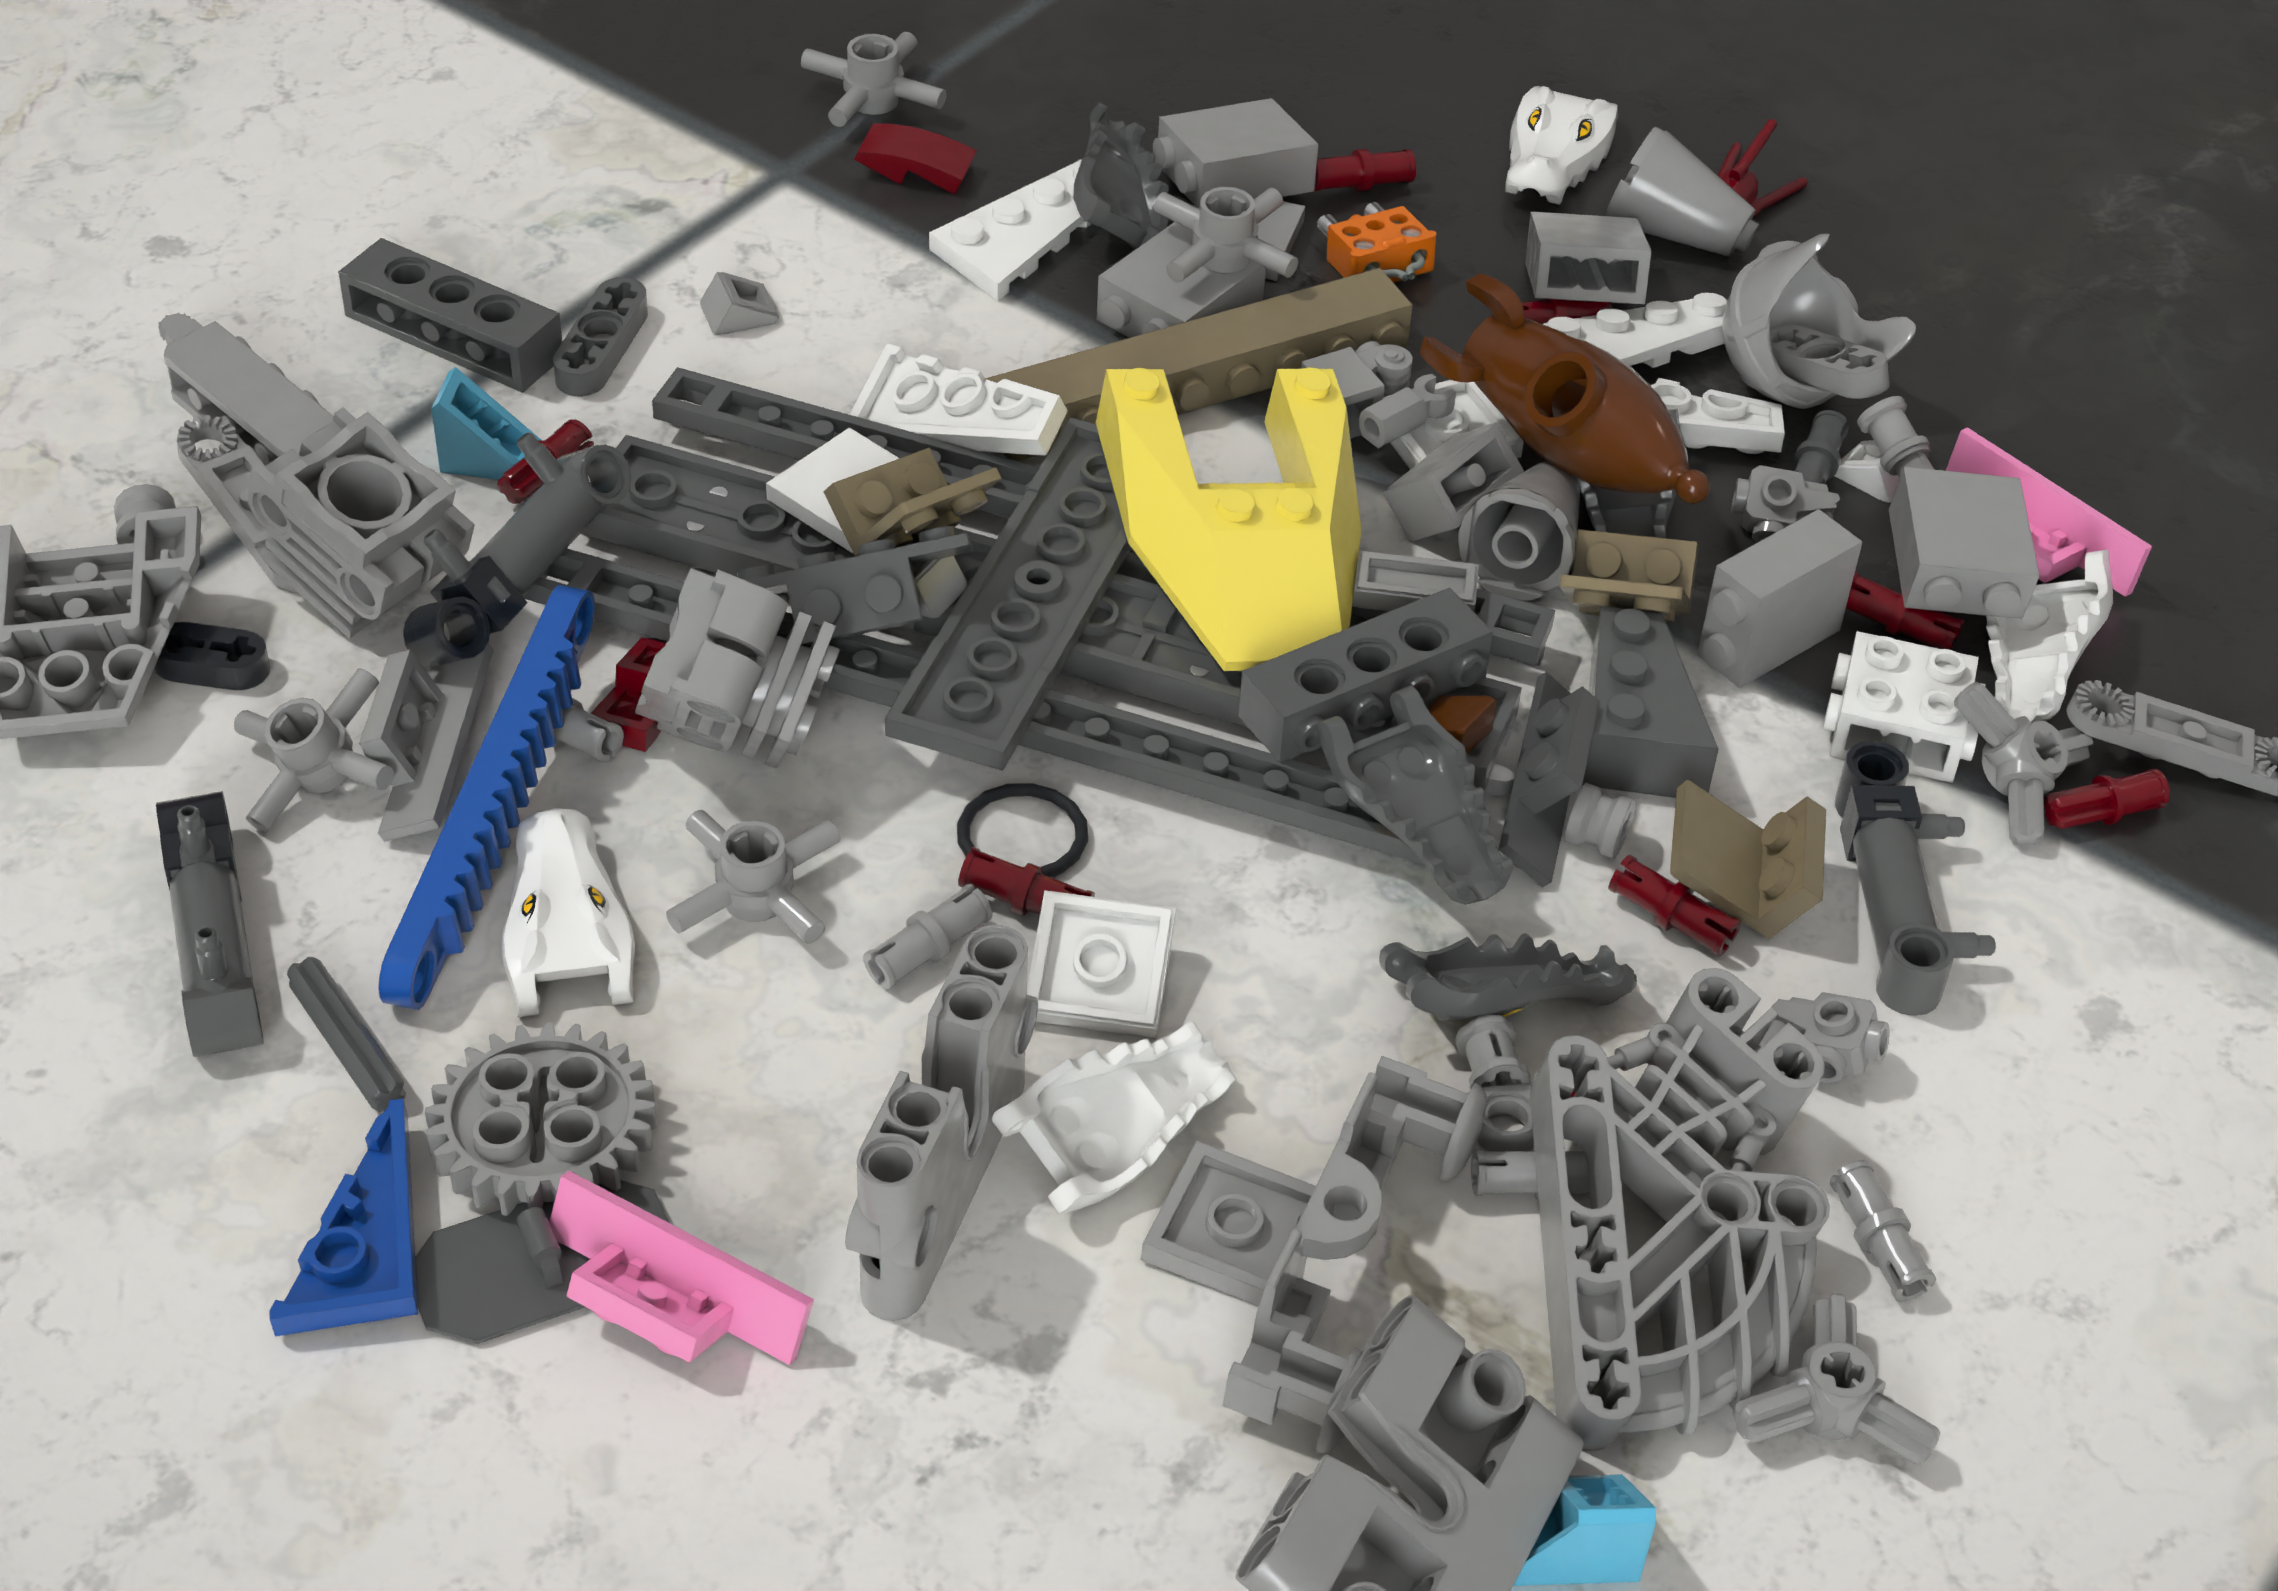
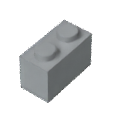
[1382,422,1524,542]

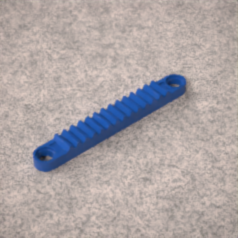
[378,585,595,1010]

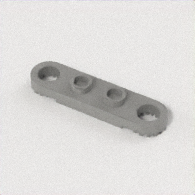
[177,415,296,591]
[2066,680,2278,796]

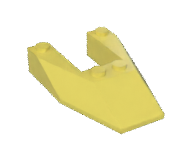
[1096,367,1362,671]

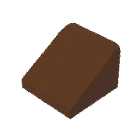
[1428,695,1497,756]

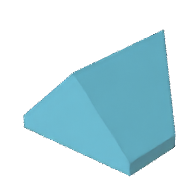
[431,367,543,480]
[1513,1474,1656,1586]

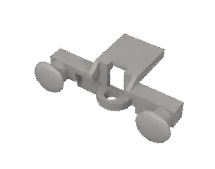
[1141,1056,1486,1453]

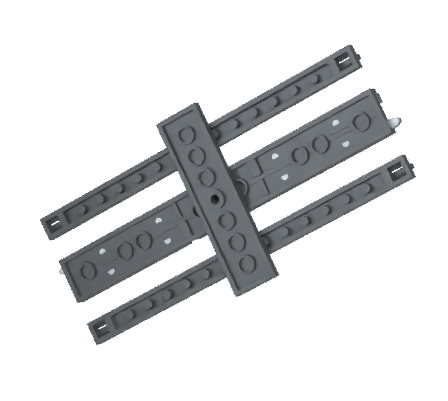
[523,367,1555,865]

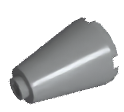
[1605,126,1760,257]
[1458,462,1580,600]

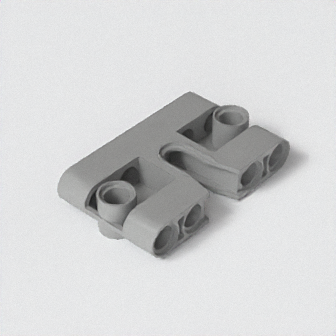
[845,925,1038,1321]
[1235,1295,1584,1591]

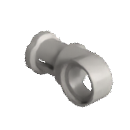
[1456,1014,1534,1151]

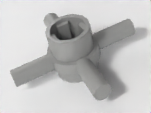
[801,32,946,127]
[1154,187,1298,283]
[234,668,394,833]
[666,810,841,943]

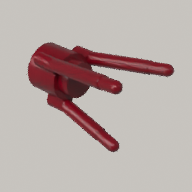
[1717,119,1808,220]

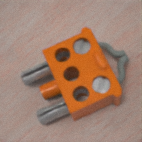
[1317,202,1437,283]

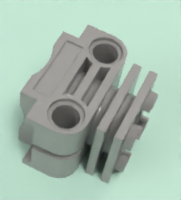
[248,407,475,639]
[635,568,840,768]

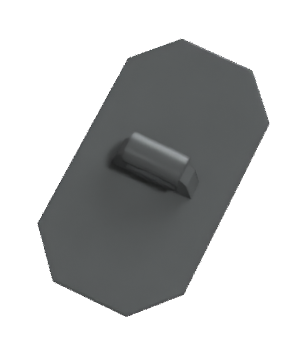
[415,1180,669,1344]

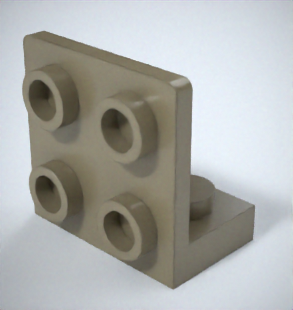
[823,447,1002,556]
[1559,530,1699,623]
[1670,780,1826,939]

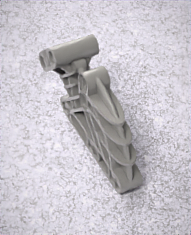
[1530,968,1830,1451]

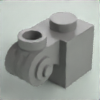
[1301,341,1413,439]

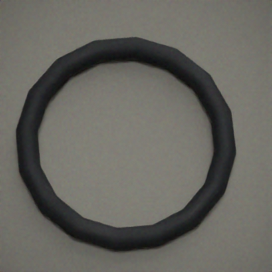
[957,783,1088,877]

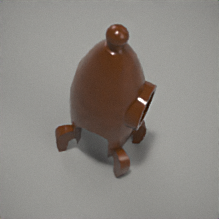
[1420,273,1710,504]

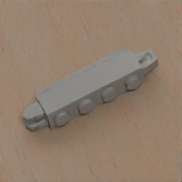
[158,312,334,466]

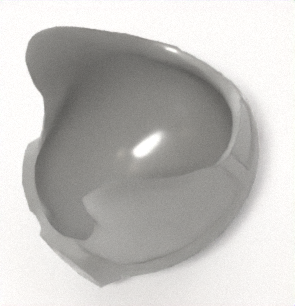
[1722,234,1916,409]

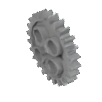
[425,1022,658,1216]

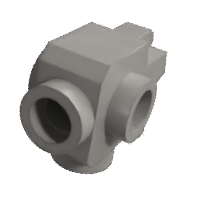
[1731,465,1840,543]
[1759,992,1890,1083]

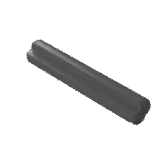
[287,957,406,1111]

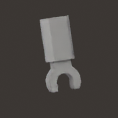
[1359,374,1456,449]

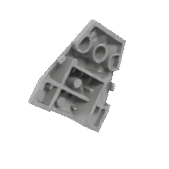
[0,506,201,739]

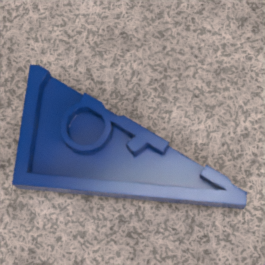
[269,1098,418,1337]

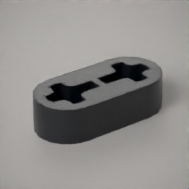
[155,622,270,690]

